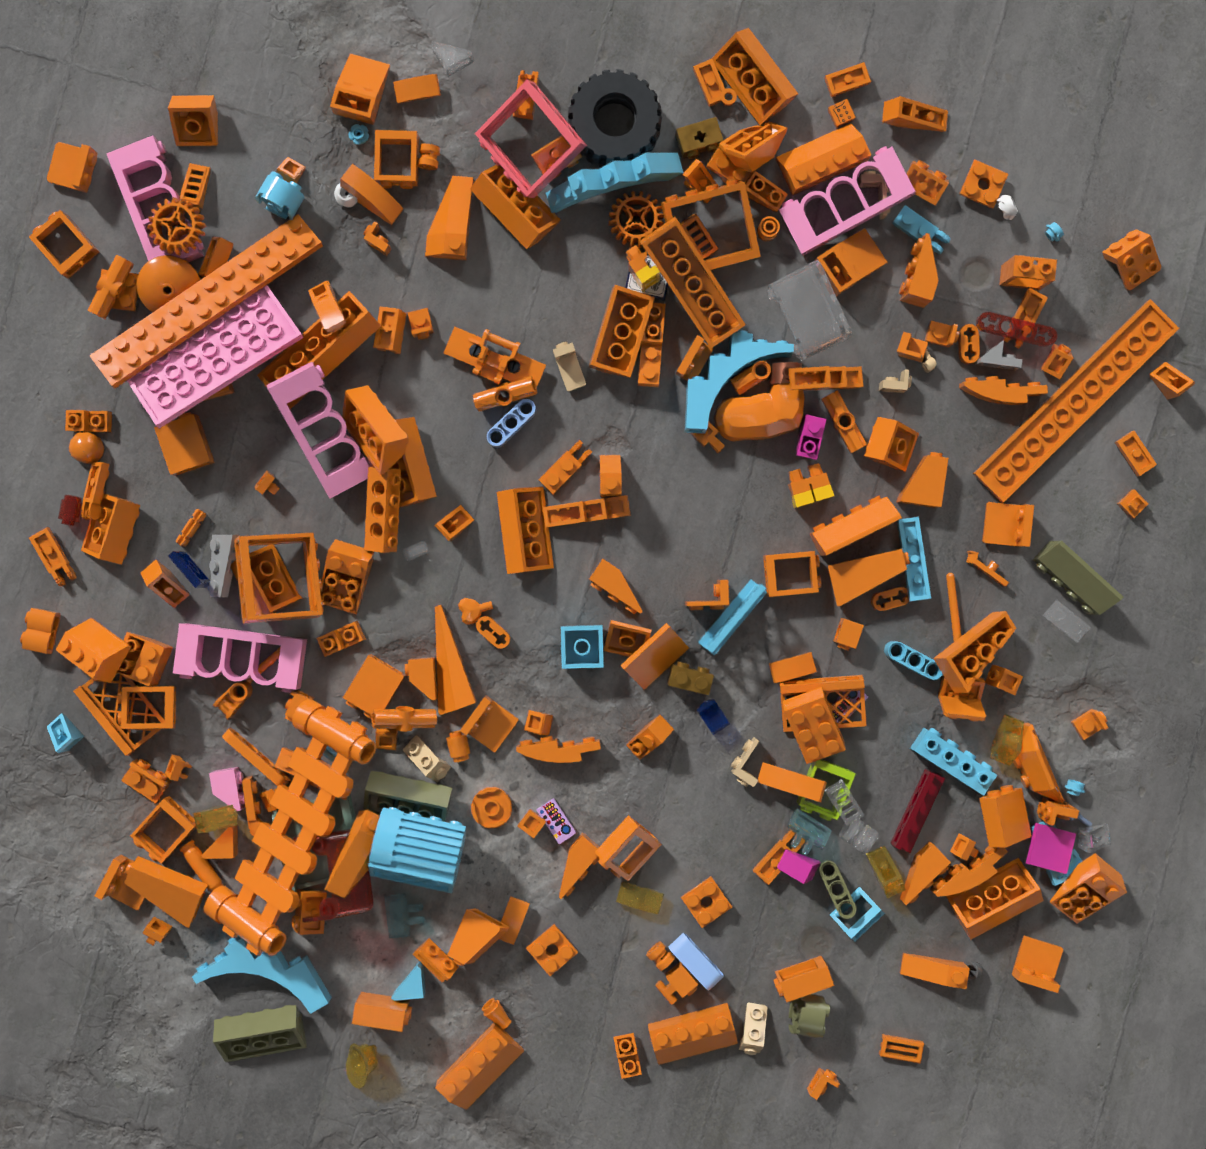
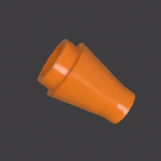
[482,998,511,1029]

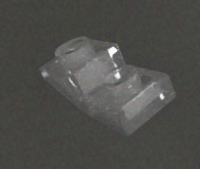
[1043,600,1091,643]

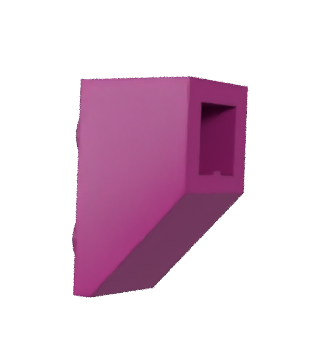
[796,415,826,460]

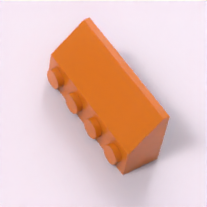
[712,28,798,125]
[776,123,871,196]
[470,164,561,249]
[589,285,655,378]
[342,385,408,475]
[391,417,437,508]
[497,487,554,574]
[810,495,902,556]
[946,858,1043,940]
[648,1003,738,1065]
[435,1023,524,1110]

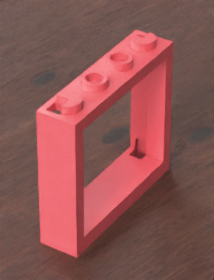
[475,79,587,198]

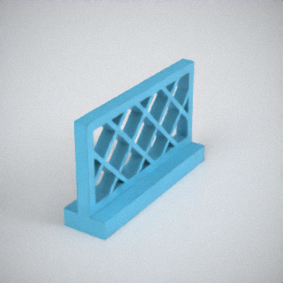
[698,579,767,656]

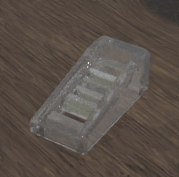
[825,779,865,826]

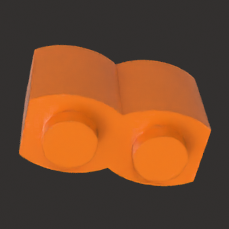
[20,608,61,654]

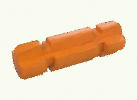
[176,509,206,547]

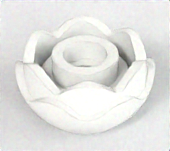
[334,183,357,208]
[997,195,1018,220]

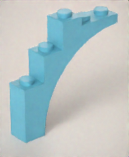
[546,153,684,213]
[685,330,794,434]
[192,936,332,1014]

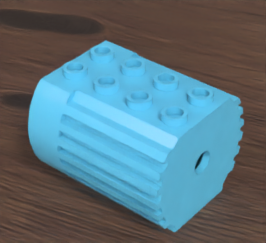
[368,808,466,893]

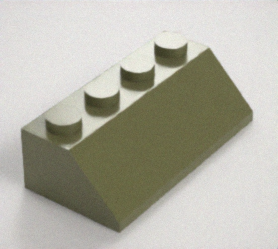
[1032,540,1123,615]
[363,770,452,822]
[213,1005,307,1062]

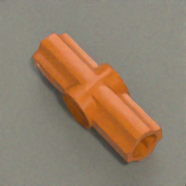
[88,255,134,320]
[473,376,538,412]
[821,390,867,454]
[371,706,437,732]

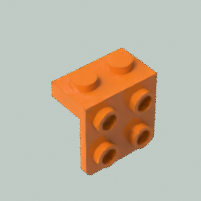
[47,142,98,193]
[1102,229,1161,290]
[938,675,986,722]

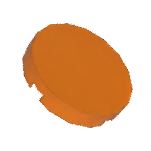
[471,787,512,829]

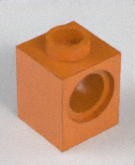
[833,618,864,651]

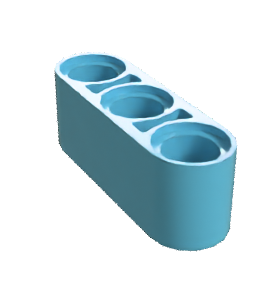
[884,641,942,680]

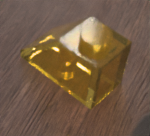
[866,846,906,899]

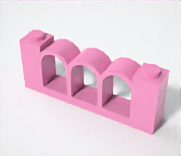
[106,136,204,262]
[779,146,915,256]
[267,362,374,499]
[173,623,307,693]

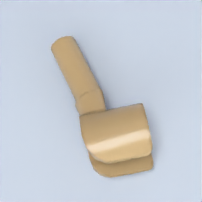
[922,349,936,373]

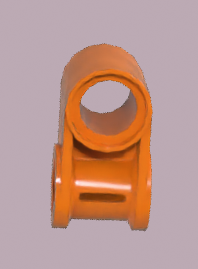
[212,681,253,720]

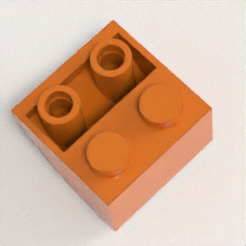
[117,632,173,686]

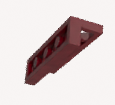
[891,769,945,853]

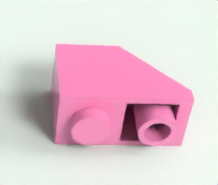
[209,767,245,811]

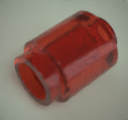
[58,495,83,526]

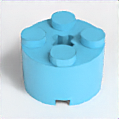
[255,171,305,220]

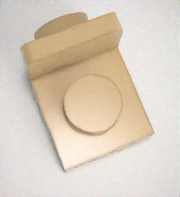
[879,370,912,393]

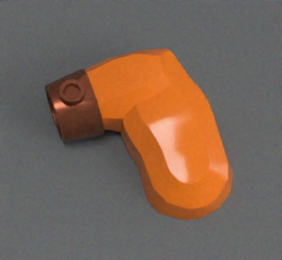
[714,362,805,441]

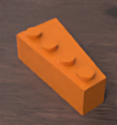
[933,611,1017,693]

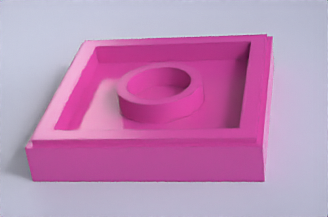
[1026,823,1076,874]

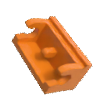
[513,70,539,120]
[373,306,407,354]

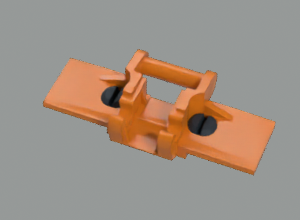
[443,326,546,386]

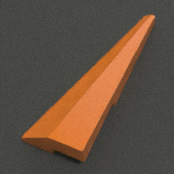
[435,605,477,715]

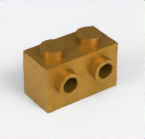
[667,662,714,695]

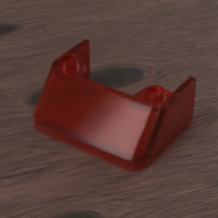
[292,829,374,922]

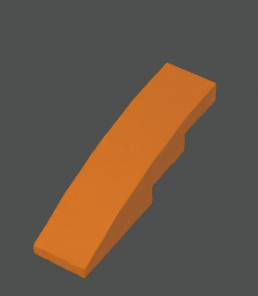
[788,366,863,390]
[543,495,631,528]

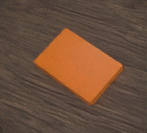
[621,623,689,690]

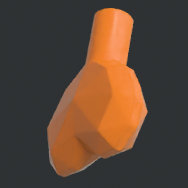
[458,598,493,625]

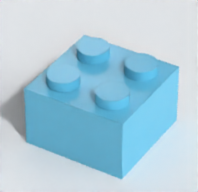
[561,625,604,669]

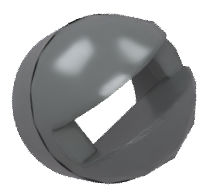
[966,962,983,980]

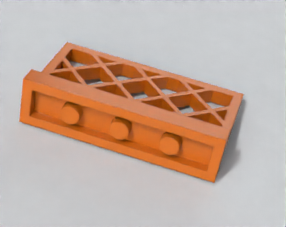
[73,675,165,756]
[779,675,866,732]

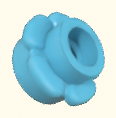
[348,124,369,145]
[1045,222,1064,242]
[1065,779,1085,796]

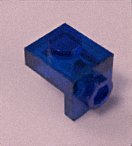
[697,699,730,735]

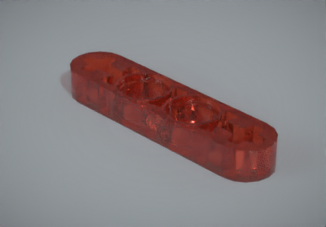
[976,312,1057,347]

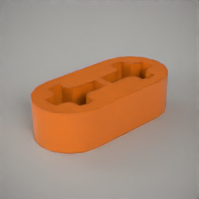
[958,324,980,364]
[871,587,909,611]
[476,616,511,649]

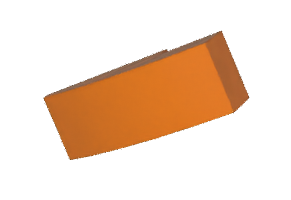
[340,163,403,225]
[758,762,827,802]

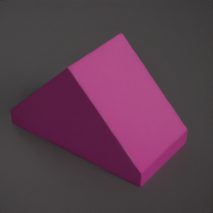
[777,849,821,884]

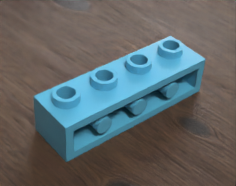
[910,728,997,796]

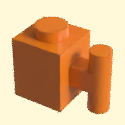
[655,962,698,1005]

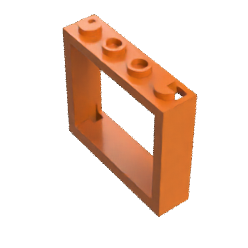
[661,178,761,270]
[234,533,324,623]

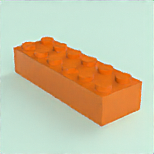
[640,217,746,348]
[257,291,381,409]

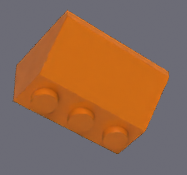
[81,493,140,565]
[230,545,302,615]
[56,618,131,683]

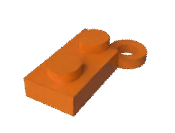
[693,59,737,107]

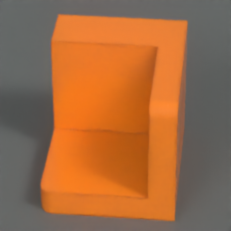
[897,332,928,363]

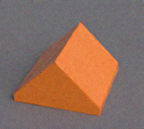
[603,620,652,657]

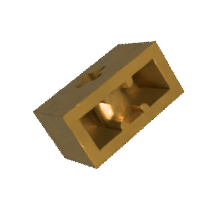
[675,117,724,159]

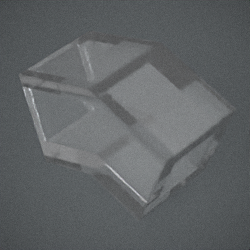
[402,541,430,561]

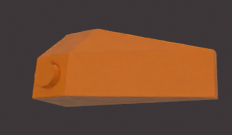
[425,176,473,260]
[325,810,380,898]

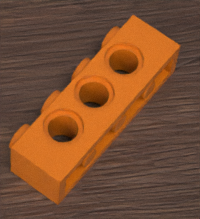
[364,467,401,553]

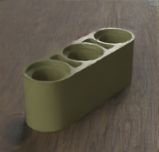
[819,860,856,919]

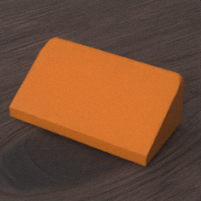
[198,236,233,277]

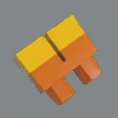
[626,245,660,292]
[788,463,834,508]

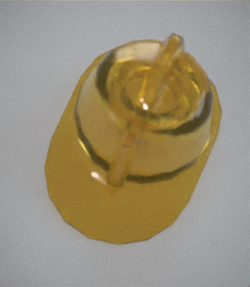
[346,1043,378,1089]

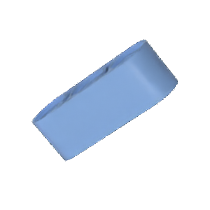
[487,399,536,448]
[668,932,724,991]

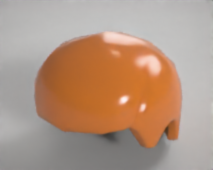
[69,431,104,464]

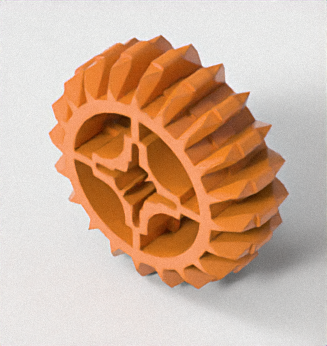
[609,191,664,248]
[147,197,206,255]

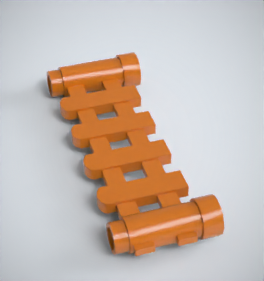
[204,699,376,956]

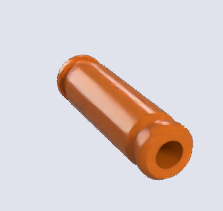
[179,840,226,893]

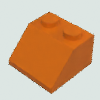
[168,95,218,146]
[864,417,919,472]

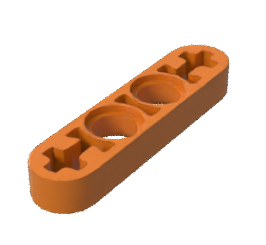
[222,728,290,786]

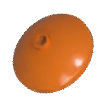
[137,255,200,312]

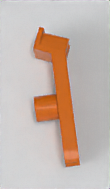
[966,551,1009,587]

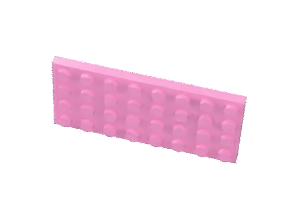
[127,285,303,428]

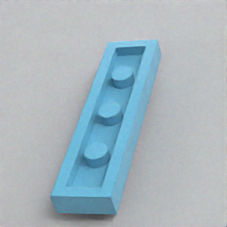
[897,517,931,602]

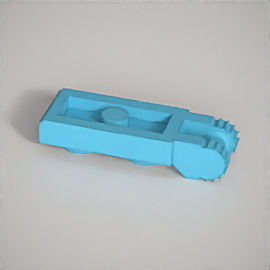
[892,205,951,254]

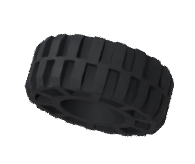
[568,69,662,168]

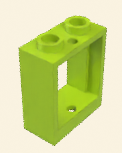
[796,759,856,821]

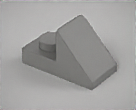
[975,341,1022,370]

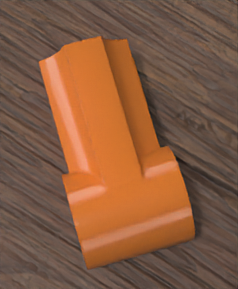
[730,361,771,396]

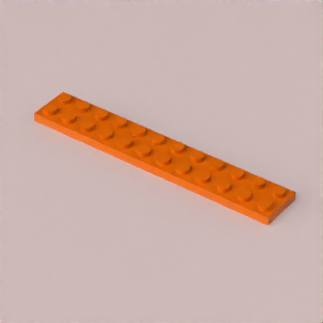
[90,214,323,389]
[973,299,1179,503]

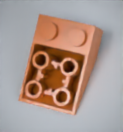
[330,54,390,125]
[813,228,888,297]
[899,233,939,308]
[320,539,375,615]
[1050,853,1127,924]

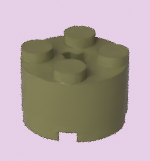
[788,994,830,1038]

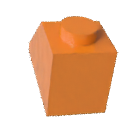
[141,559,190,608]
[405,657,438,700]

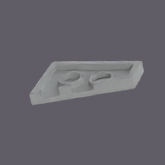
[209,535,240,597]

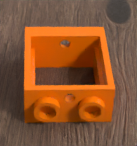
[374,130,419,189]
[29,210,99,279]
[999,255,1057,290]
[763,551,821,597]
[118,686,176,729]
[130,796,200,864]
[595,815,662,881]
[773,956,834,1003]

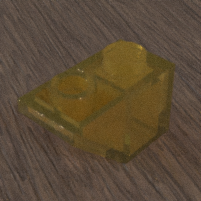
[991,714,1024,766]
[193,804,238,833]

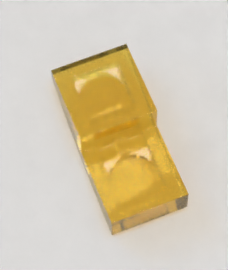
[616,881,664,914]

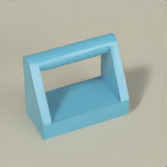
[830,887,885,942]

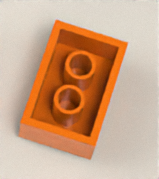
[783,687,846,764]

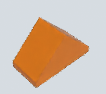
[1149,362,1195,400]
[435,505,474,542]
[201,823,238,859]

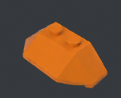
[719,121,787,172]
[1012,723,1065,803]

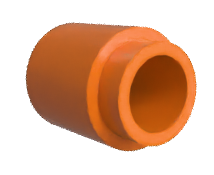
[446,730,471,762]

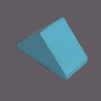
[47,713,84,753]
[391,961,426,1001]

